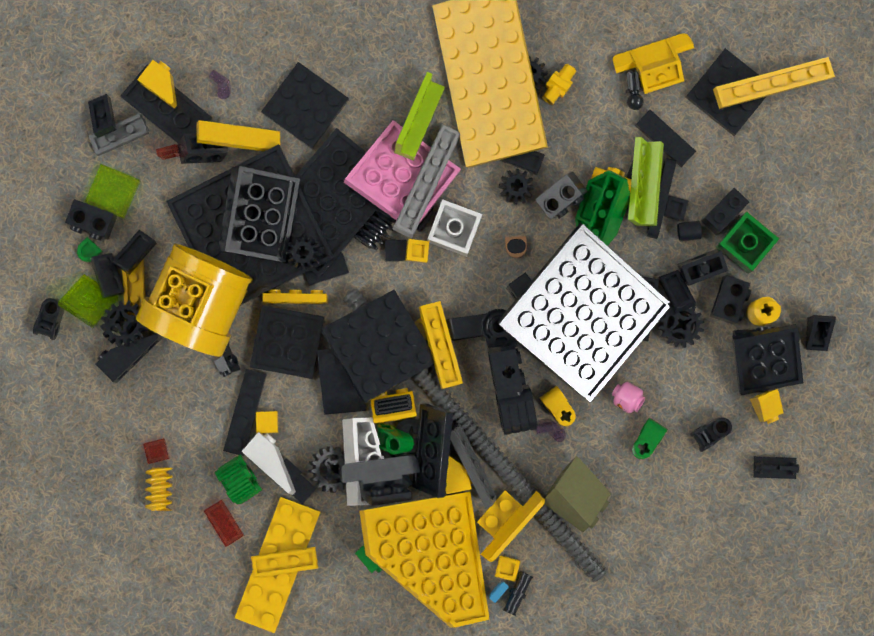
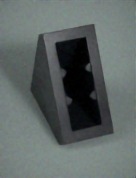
[806,315,836,351]

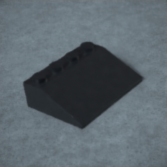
[218,166,300,263]

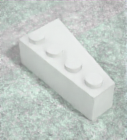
[342,417,397,506]

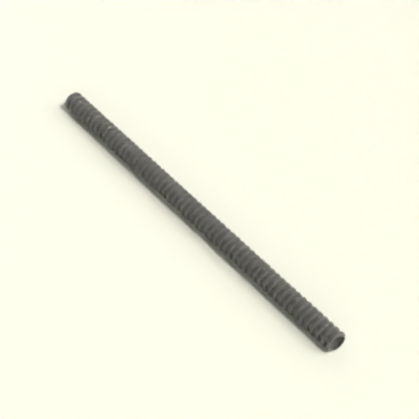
[343,289,607,582]

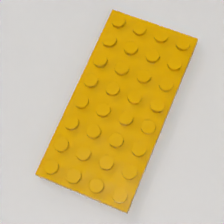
[432,0,548,168]

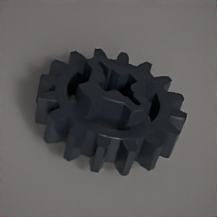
[100,301,147,347]
[657,305,704,348]
[308,446,346,493]

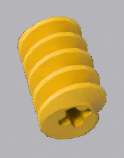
[746,297,781,326]
[145,467,173,511]

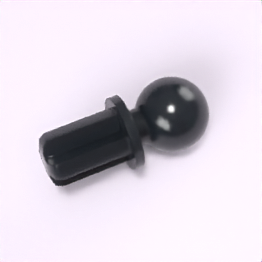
[626,71,644,110]

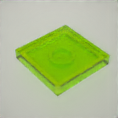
[84,164,140,219]
[58,274,119,328]

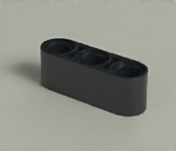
[446,313,502,341]

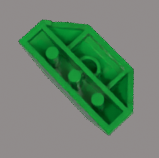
[575,170,630,246]

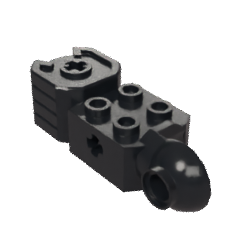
[481,309,538,435]

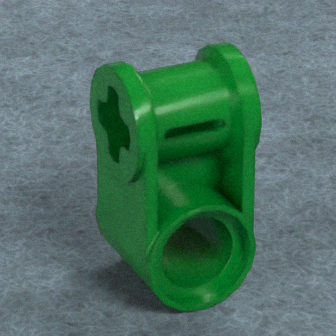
[632,418,668,459]
[376,423,414,455]

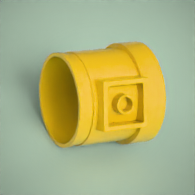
[136,243,252,357]

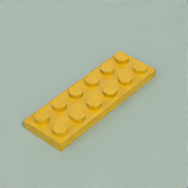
[235,497,321,633]

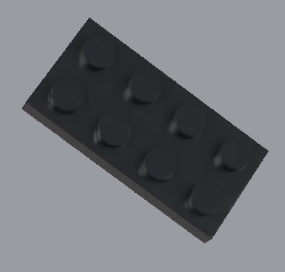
[120,64,212,144]
[412,403,453,498]

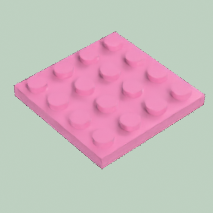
[344,120,461,223]

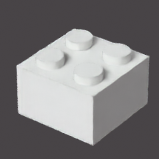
[427,199,482,257]

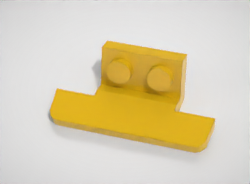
[613,33,694,94]
[477,490,545,562]

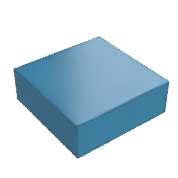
[489,580,509,603]

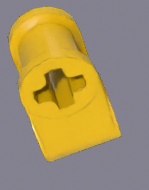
[539,385,576,426]

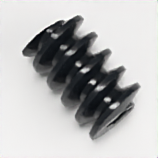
[355,209,396,250]

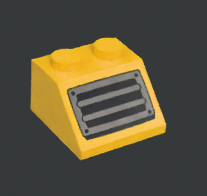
[371,388,417,424]

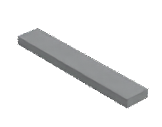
[393,124,460,238]

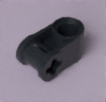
[33,298,65,340]
[690,417,732,452]

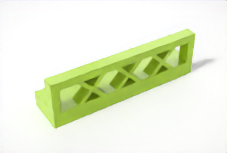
[394,72,445,161]
[628,137,664,226]

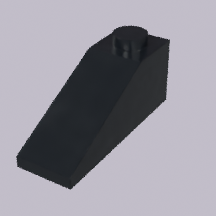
[95,334,162,383]

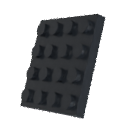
[320,290,435,404]

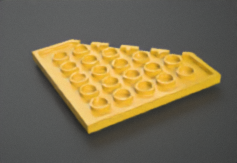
[359,492,490,628]

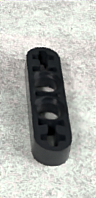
[646,158,676,239]

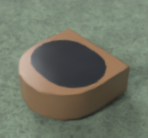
[505,236,527,258]

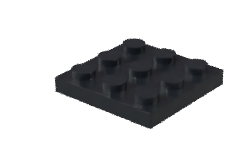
[685,48,767,136]
[261,62,349,149]
[250,305,325,379]
[732,324,804,396]

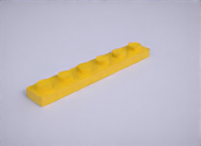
[713,57,835,109]

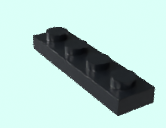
[223,369,267,456]

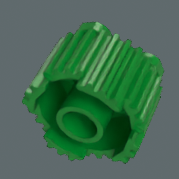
[215,455,263,505]

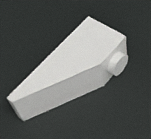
[242,432,296,495]

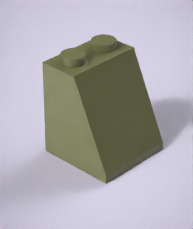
[544,456,611,532]

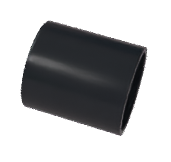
[677,220,702,242]

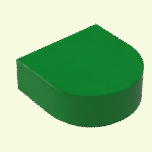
[77,237,103,262]

